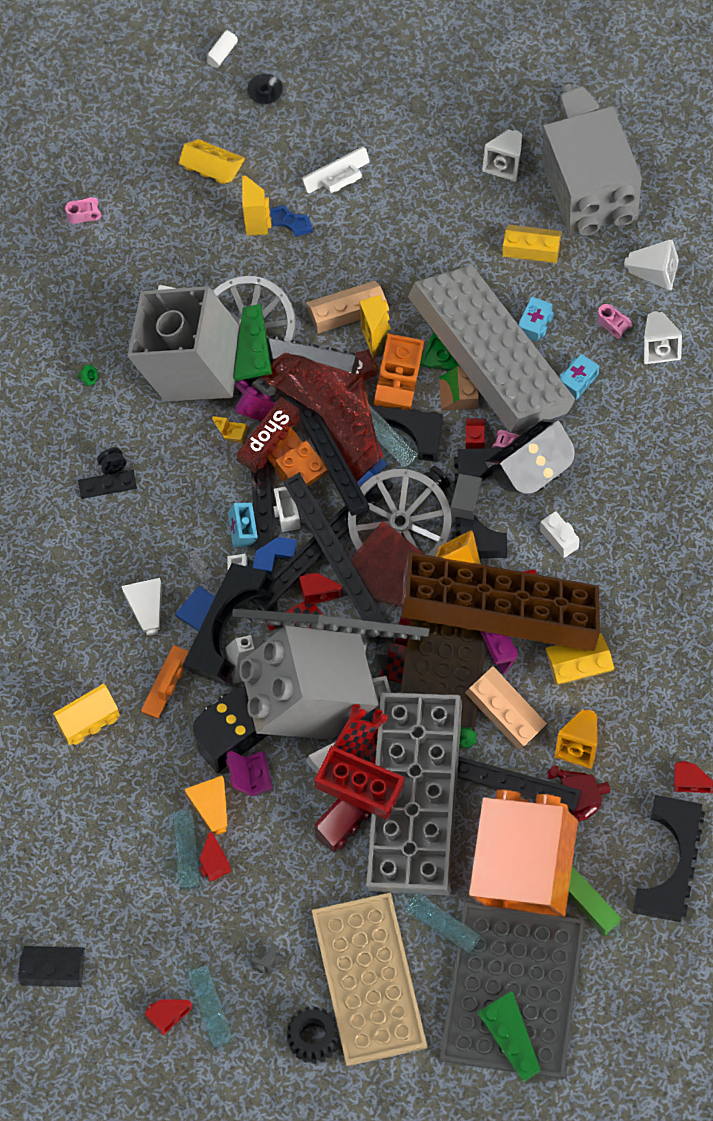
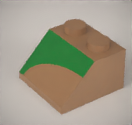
[439,367,478,411]

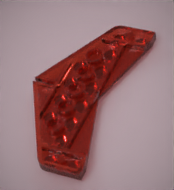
[262,353,381,482]

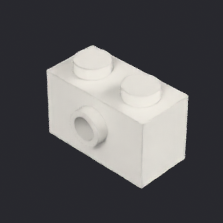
[273,487,301,532]
[540,511,579,558]

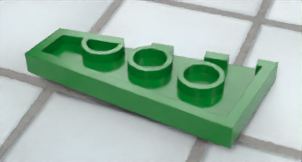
[234,304,272,381]
[419,333,460,371]
[478,991,540,1082]

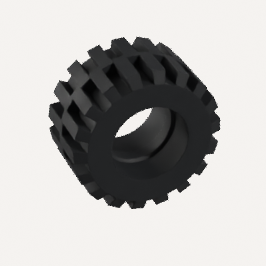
[287,1006,339,1064]

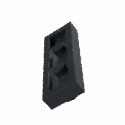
[78,469,137,499]

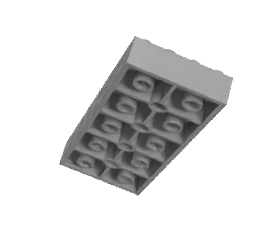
[408,265,575,433]
[366,693,462,896]

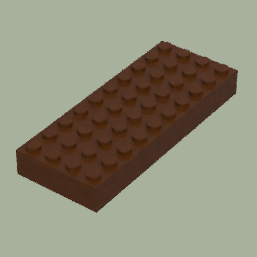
[401,552,600,651]

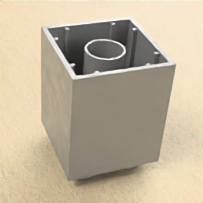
[542,106,642,236]
[127,286,240,402]
[239,626,378,740]

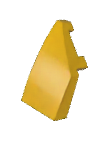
[212,416,248,444]

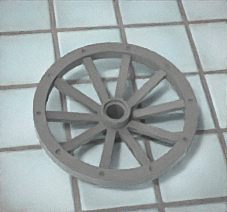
[213,276,296,367]
[348,469,452,572]

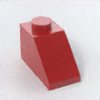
[466,418,485,449]
[299,573,342,605]
[674,761,713,793]
[198,832,231,882]
[144,999,193,1036]

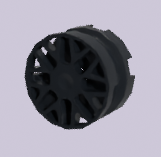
[97,447,127,475]
[423,466,450,495]

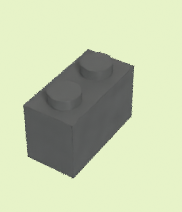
[451,474,485,520]

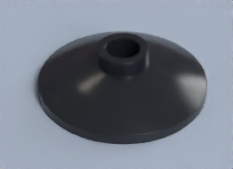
[247,74,283,104]

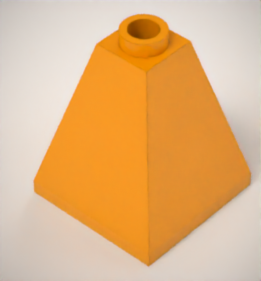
[436,530,481,565]
[554,710,597,769]
[185,775,227,835]

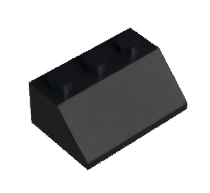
[18,946,85,987]

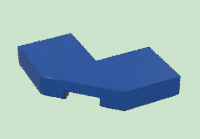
[253,537,297,574]

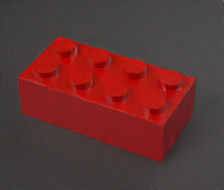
[314,746,405,820]

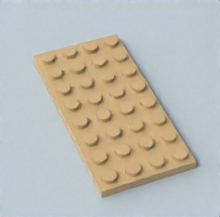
[312,893,427,1066]

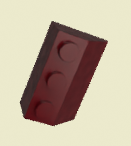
[314,799,372,853]

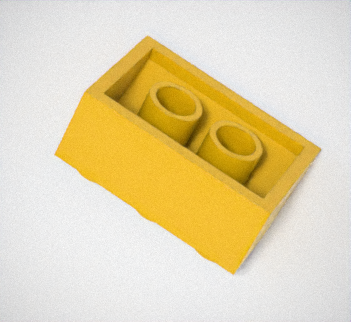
[179,139,245,184]
[242,176,271,236]
[503,225,562,263]
[359,294,390,359]
[545,633,614,686]
[53,684,120,746]

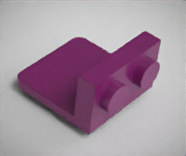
[234,380,275,423]
[480,631,518,674]
[226,751,273,797]

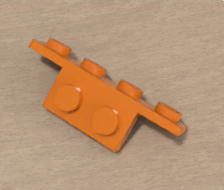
[141,645,189,719]

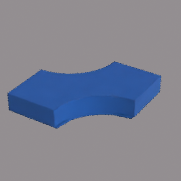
[270,205,313,237]
[357,460,388,487]

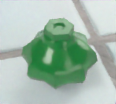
[78,364,98,387]
[459,726,477,749]

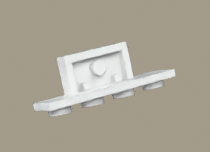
[302,147,369,193]

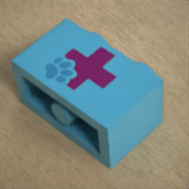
[518,297,554,342]
[559,354,599,400]
[227,503,258,547]

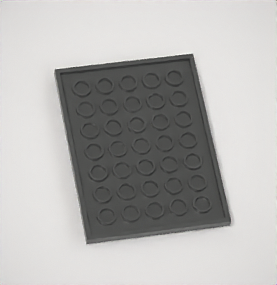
[233,609,429,640]
[440,903,585,1080]

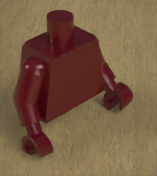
[547,766,611,822]

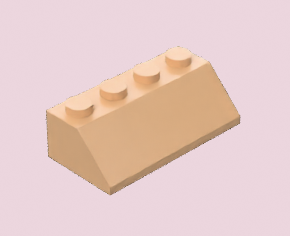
[306,281,387,333]
[465,666,547,750]

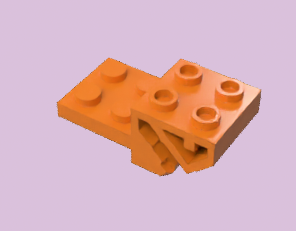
[373,333,424,410]
[254,418,328,486]

